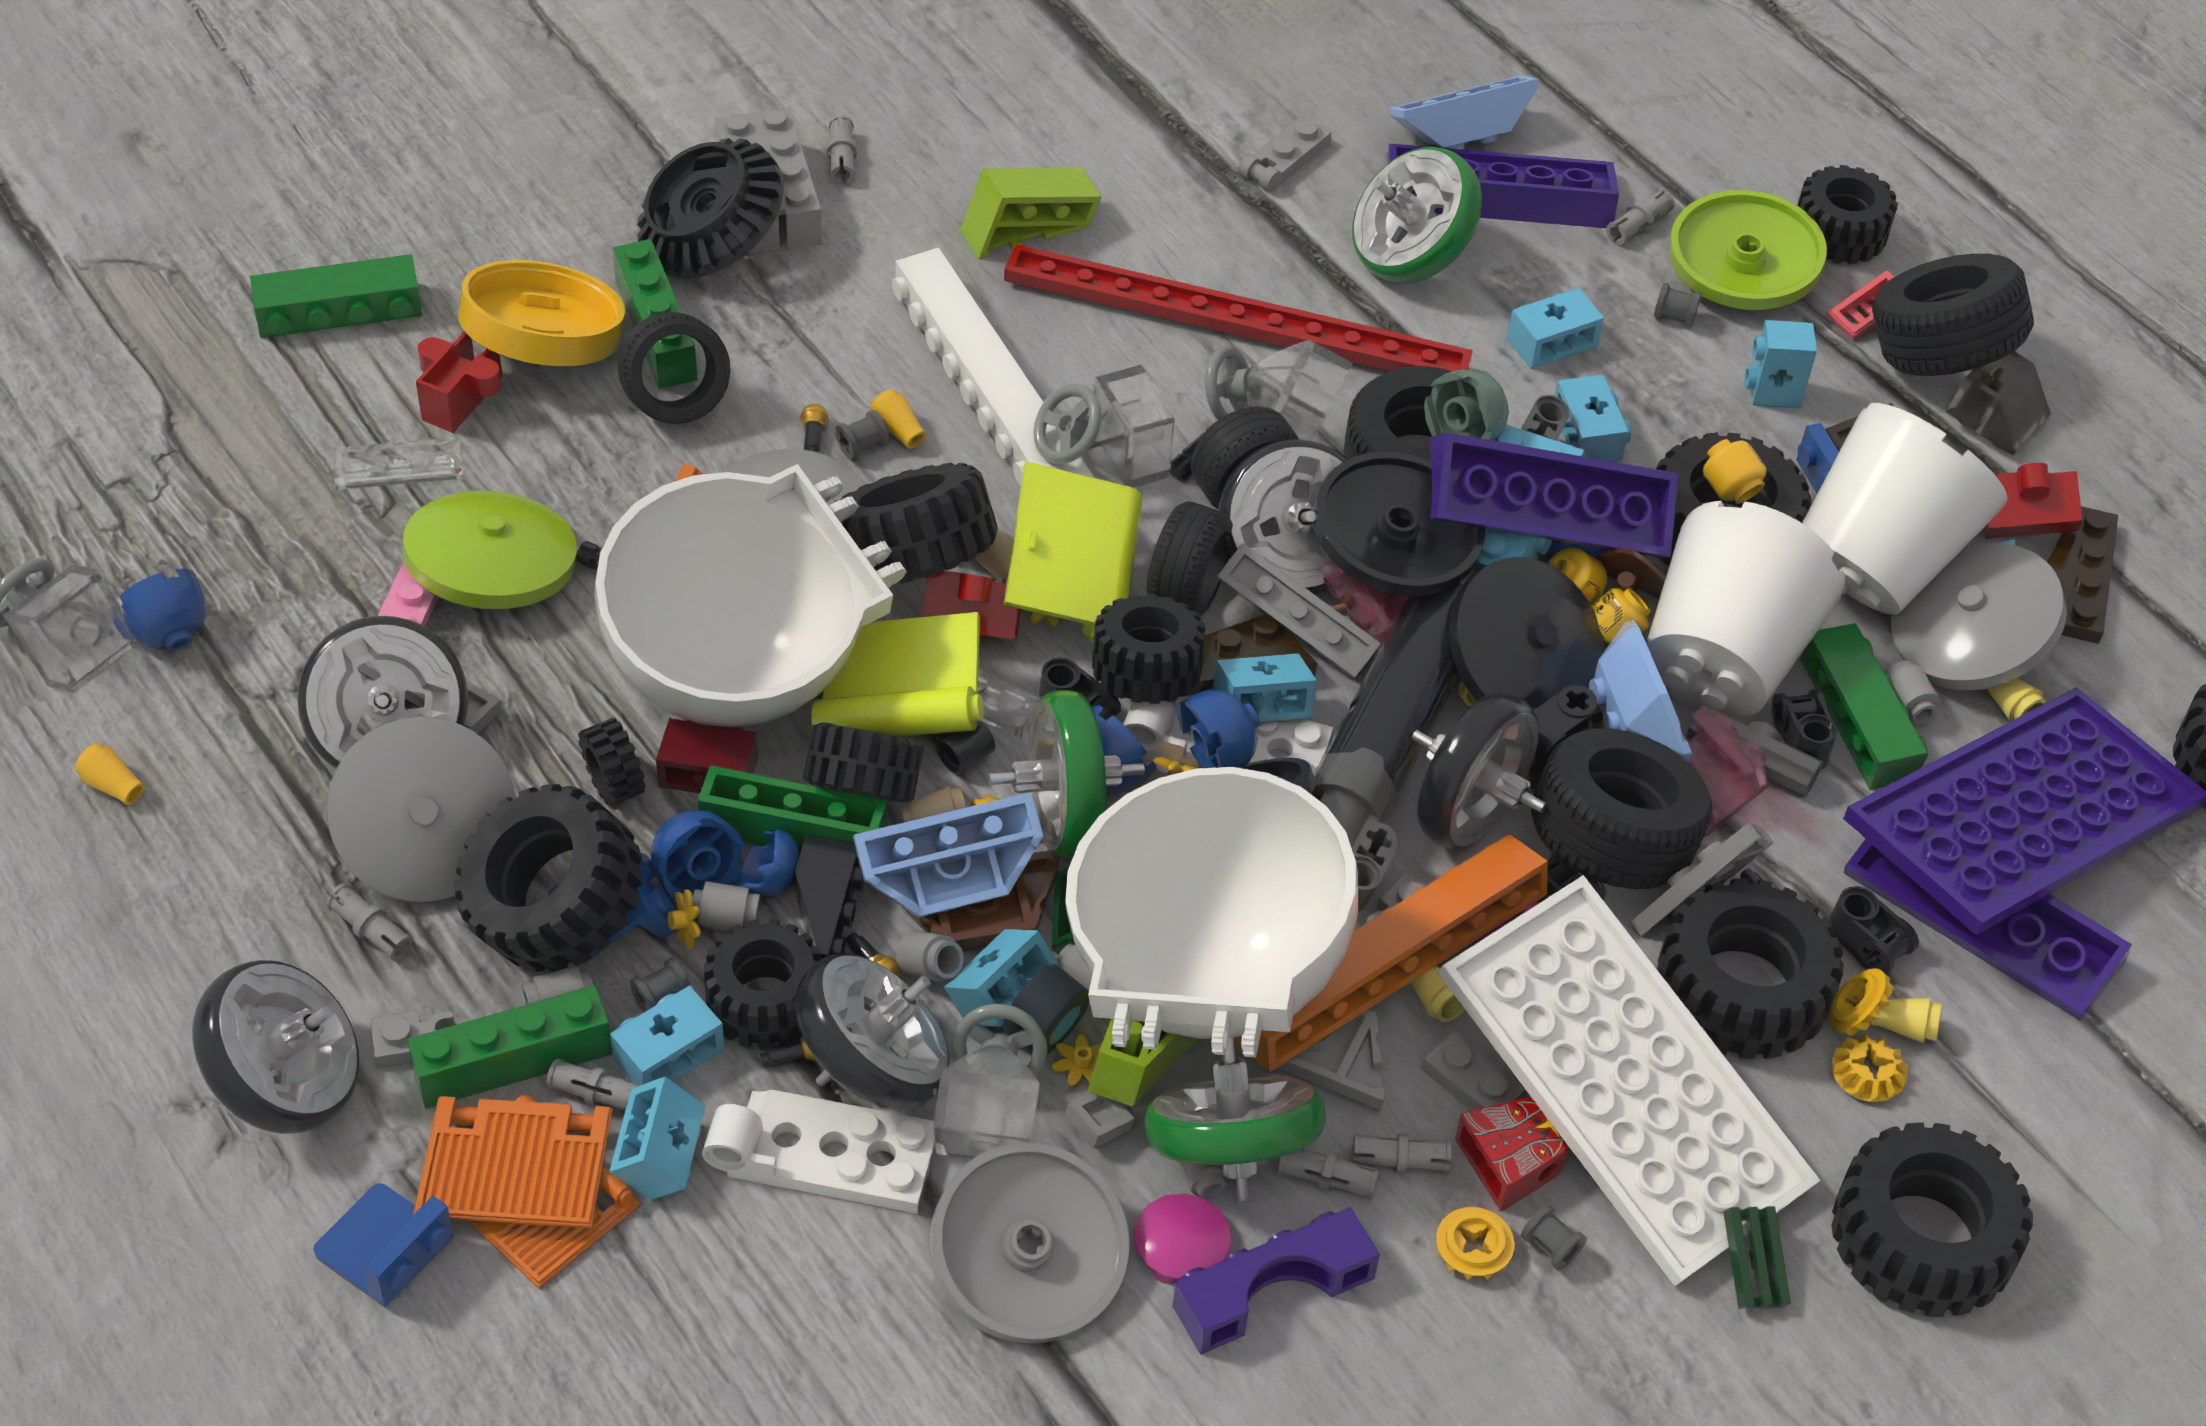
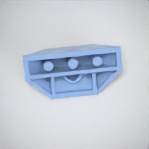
[1388,75,1539,149]
[1589,620,1692,763]
[853,792,1043,918]

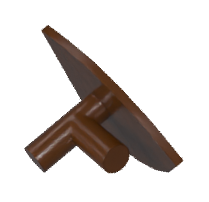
[1597,548,1666,599]

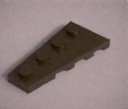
[2047,506,2118,644]
[1178,615,1317,697]

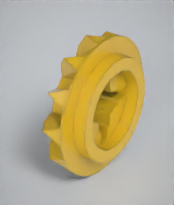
[1829,968,1894,1036]
[1831,1033,1909,1102]
[1435,1207,1515,1281]

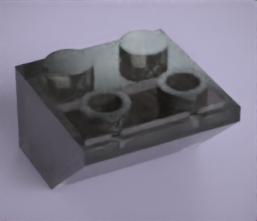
[1946,351,2051,456]

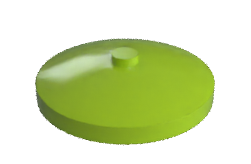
[1669,190,1827,310]
[402,491,577,609]

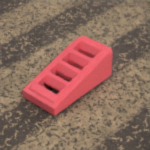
[1827,270,1894,341]

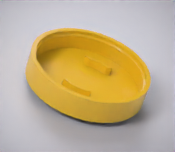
[458,260,625,366]

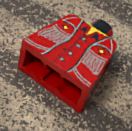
[1455,1097,1567,1211]

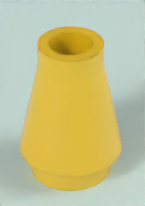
[870,389,927,449]
[75,743,145,805]

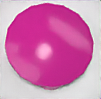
[1133,1193,1232,1284]

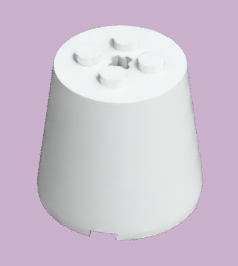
[1802,403,2008,615]
[1646,501,1845,718]

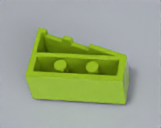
[1088,1019,1199,1107]

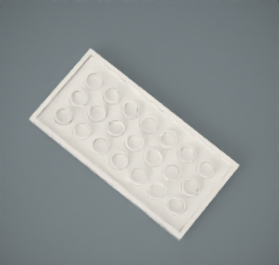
[1437,875,1821,1286]

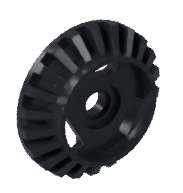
[637,138,784,279]

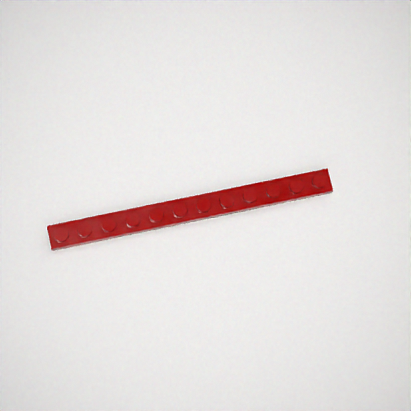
[1004,244,1473,372]

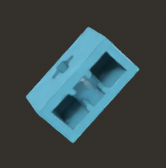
[1506,288,1604,369]
[1744,320,1817,408]
[1554,374,1631,461]
[1213,653,1317,722]
[944,929,1061,1027]
[610,985,725,1085]
[609,1077,706,1200]

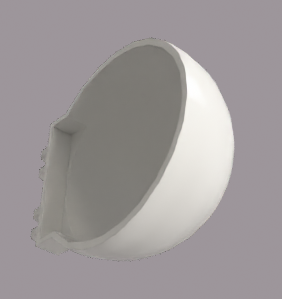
[594,464,907,728]
[1066,767,1358,1057]

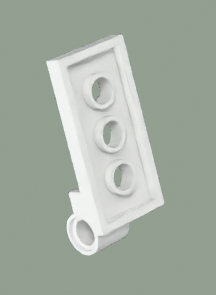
[1123,695,1334,773]
[702,1089,940,1214]

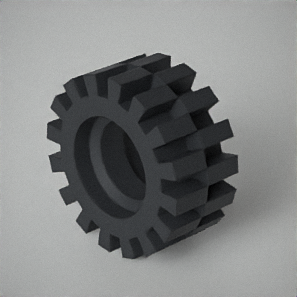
[578,718,646,806]

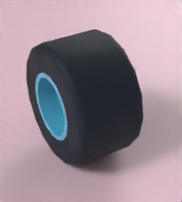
[1003,964,1090,1055]

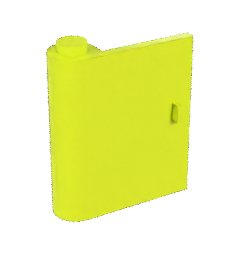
[1004,461,1142,644]
[811,612,984,737]

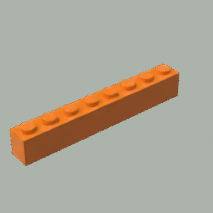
[1233,834,1548,1073]

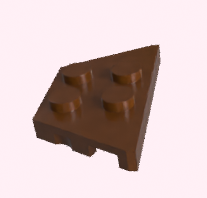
[901,850,1060,950]

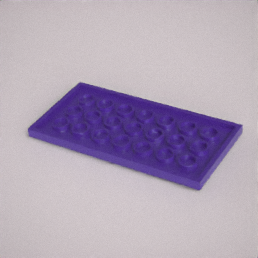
[1843,687,2206,935]

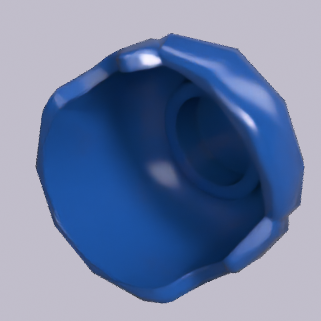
[737,829,800,899]

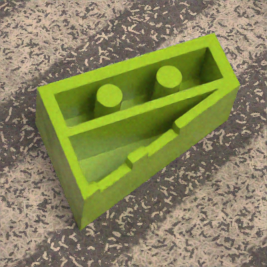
[960,168,1102,259]

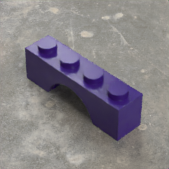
[1172,1207,1380,1355]

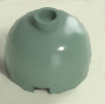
[1424,370,1509,441]

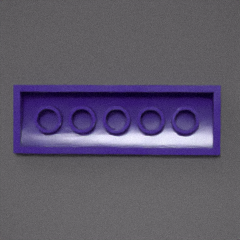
[1387,143,1619,228]
[1429,432,1679,559]
[1844,839,2132,1021]

